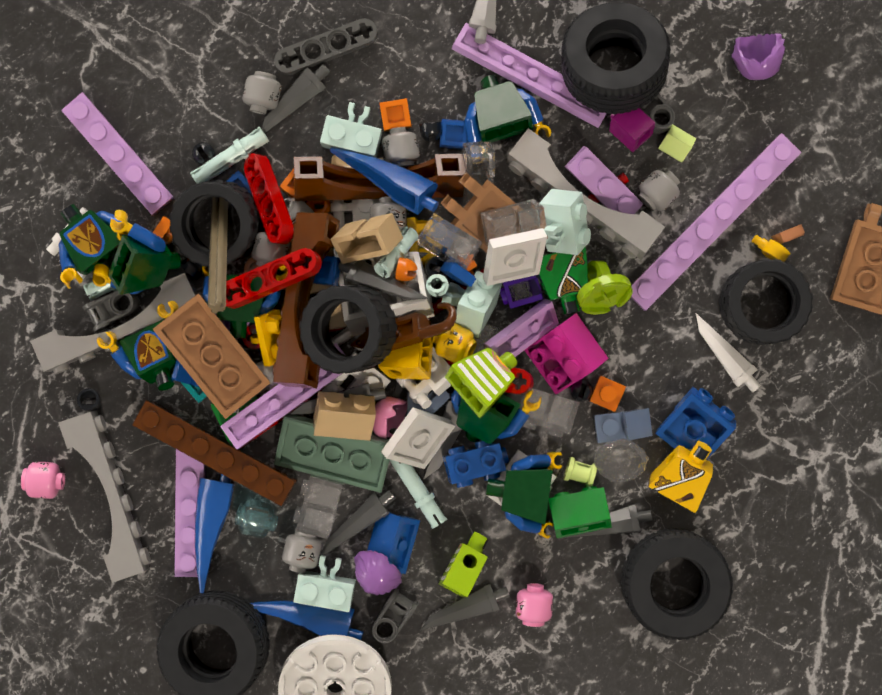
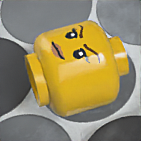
[433,323,477,363]

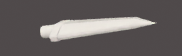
[696,314,761,393]

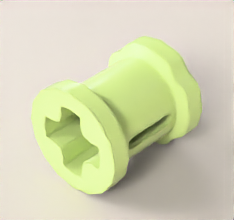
[563,457,598,487]

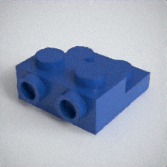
[655,387,736,460]

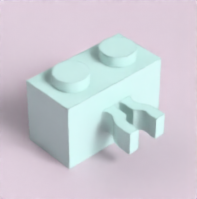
[320,102,383,158]
[539,189,591,255]
[441,271,502,338]
[293,555,356,612]

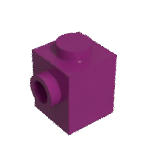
[609,108,655,152]

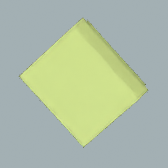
[658,125,696,163]

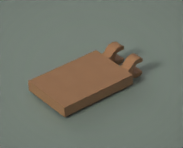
[441,173,544,253]
[830,203,882,315]

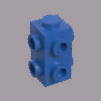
[442,441,509,488]

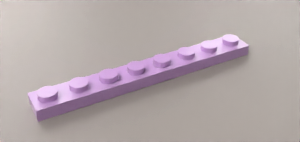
[631,133,801,311]

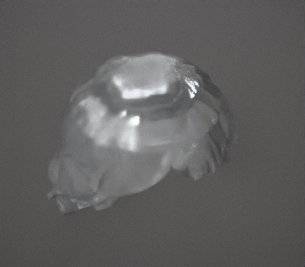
[594,438,649,483]

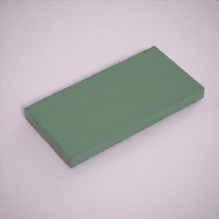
[274,413,390,493]

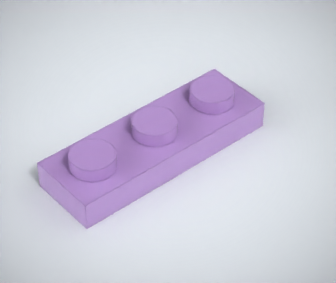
[564,146,643,214]
[484,299,559,357]

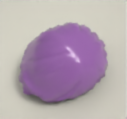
[732,33,785,80]
[354,550,402,595]

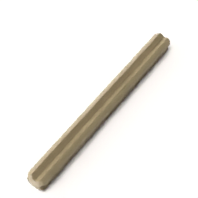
[208,197,228,314]

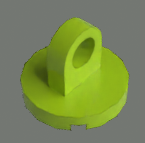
[576,261,633,315]

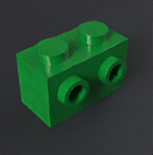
[549,486,612,539]

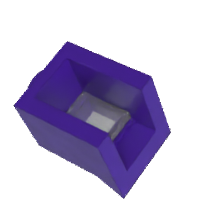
[500,275,544,309]

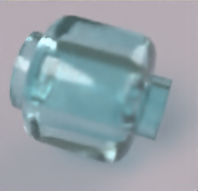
[234,499,278,538]

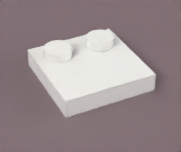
[483,228,547,286]
[381,407,455,469]

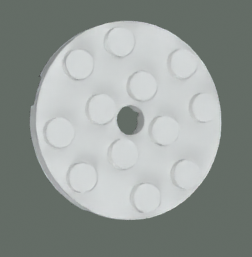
[278,635,392,695]

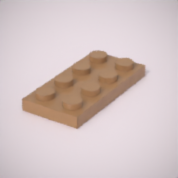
[153,293,270,419]

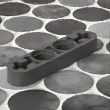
[274,18,378,76]

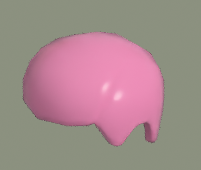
[373,397,407,439]

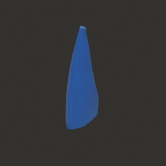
[330,147,439,215]
[195,474,234,593]
[250,601,364,641]

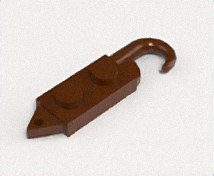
[351,302,457,351]

